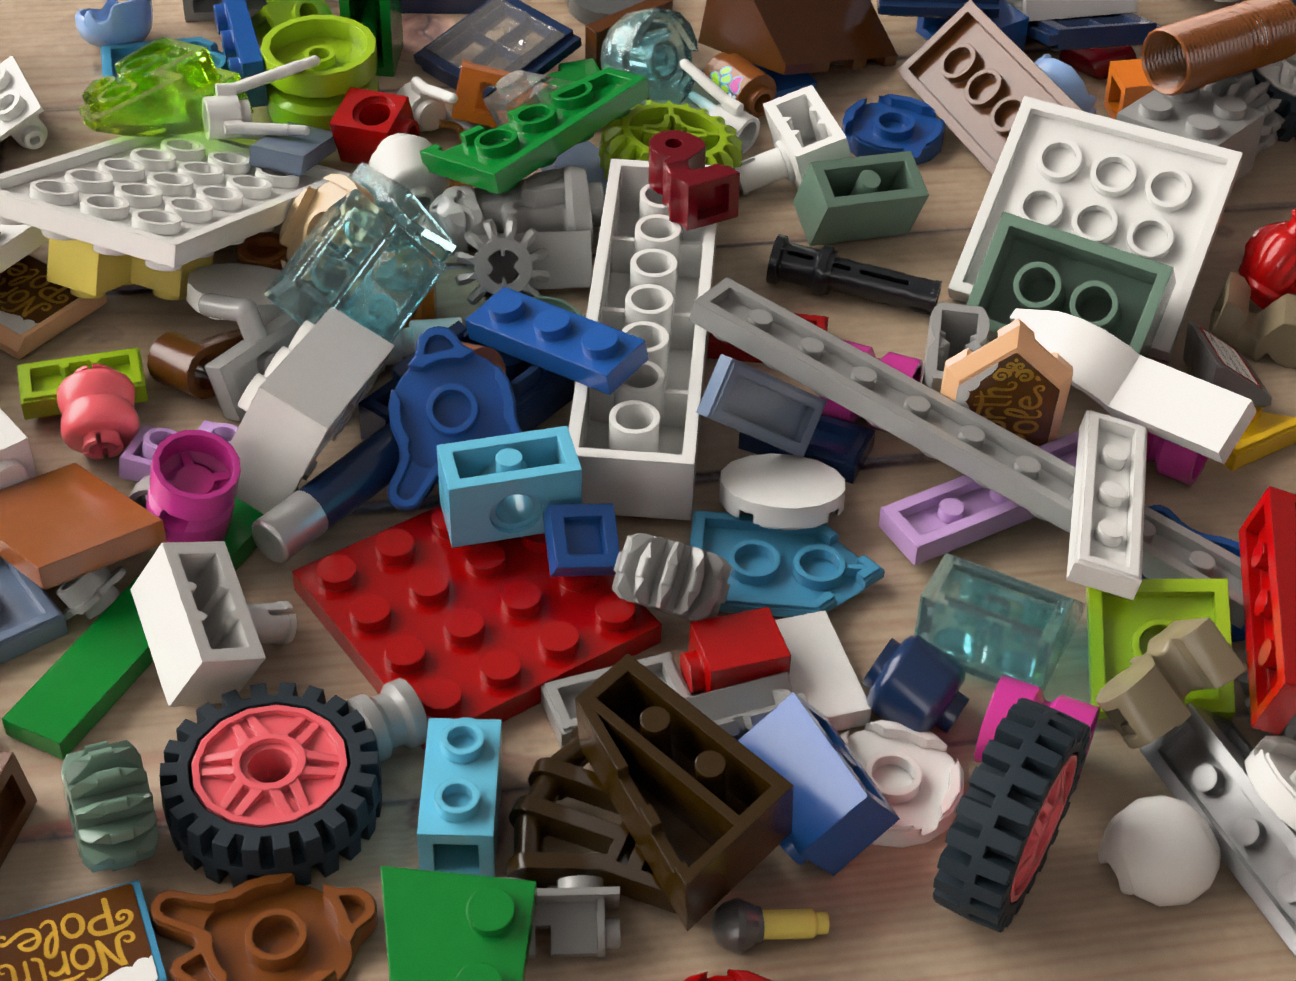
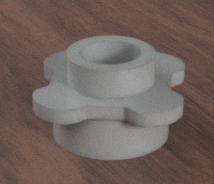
[56,566,127,621]

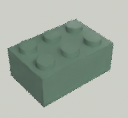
[966,211,1176,357]

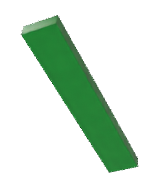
[2,486,299,760]

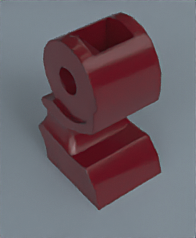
[648,130,740,231]

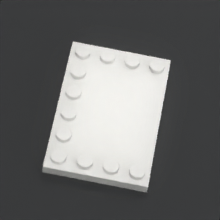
[0,123,352,271]

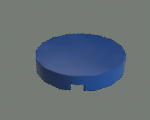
[842,94,946,165]

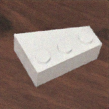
[230,306,395,514]

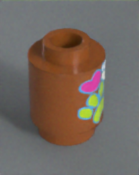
[704,52,776,118]

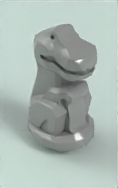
[429,165,604,255]

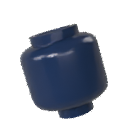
[861,635,970,734]

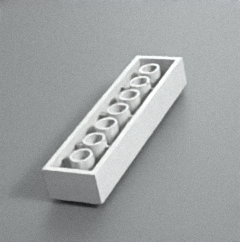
[568,159,718,521]

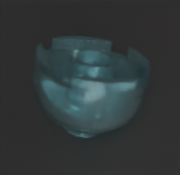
[600,8,698,105]

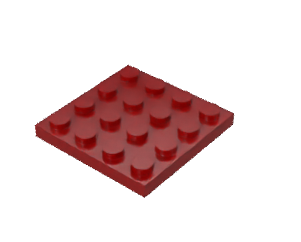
[292,505,662,751]

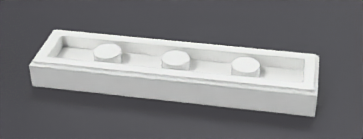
[1066,410,1148,600]

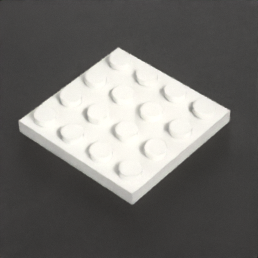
[948,96,1243,362]

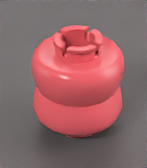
[57,364,139,459]

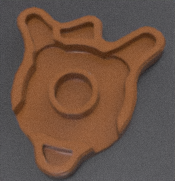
[149,873,378,981]

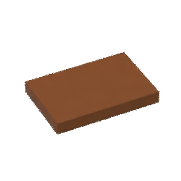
[0,463,167,590]

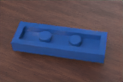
[213,0,268,108]
[465,287,649,395]

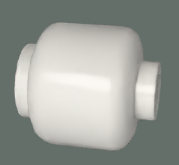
[368,133,447,215]

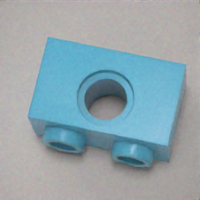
[437,426,582,548]

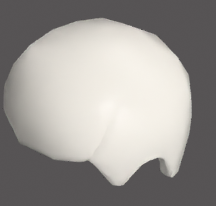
[1098,795,1221,907]

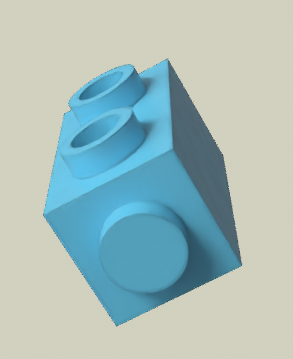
[417,717,503,877]

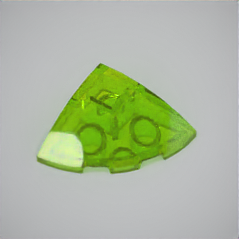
[78,37,253,137]

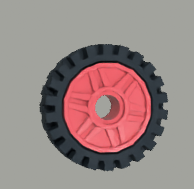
[159,682,382,888]
[933,698,1091,933]

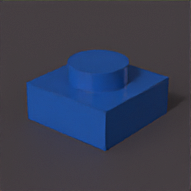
[543,503,620,577]

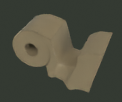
[1209,270,1296,369]
[1096,617,1247,749]

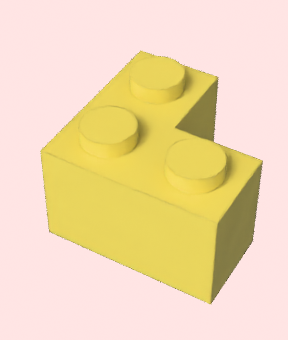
[47,239,213,300]

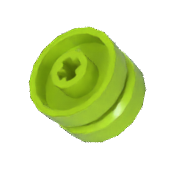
[261,15,380,131]

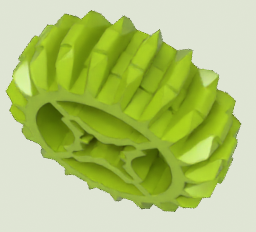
[598,100,743,180]

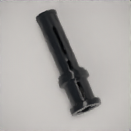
[766,234,942,316]

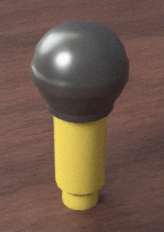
[712,898,830,953]

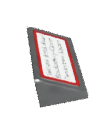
[1183,321,1272,407]

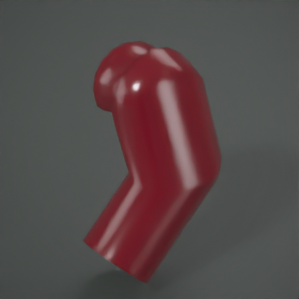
[1059,45,1137,80]

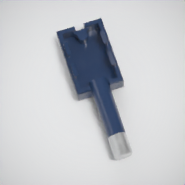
[252,320,574,563]

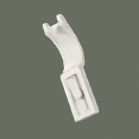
[1010,308,1257,464]

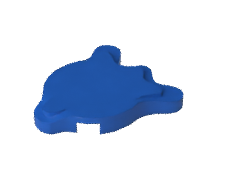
[387,326,522,512]

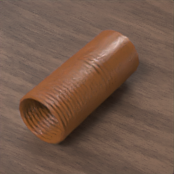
[1141,0,1296,96]

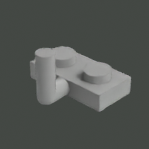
[198,293,311,421]

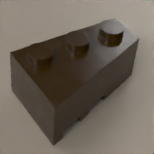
[575,654,794,932]

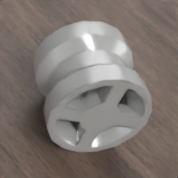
[347,678,428,763]

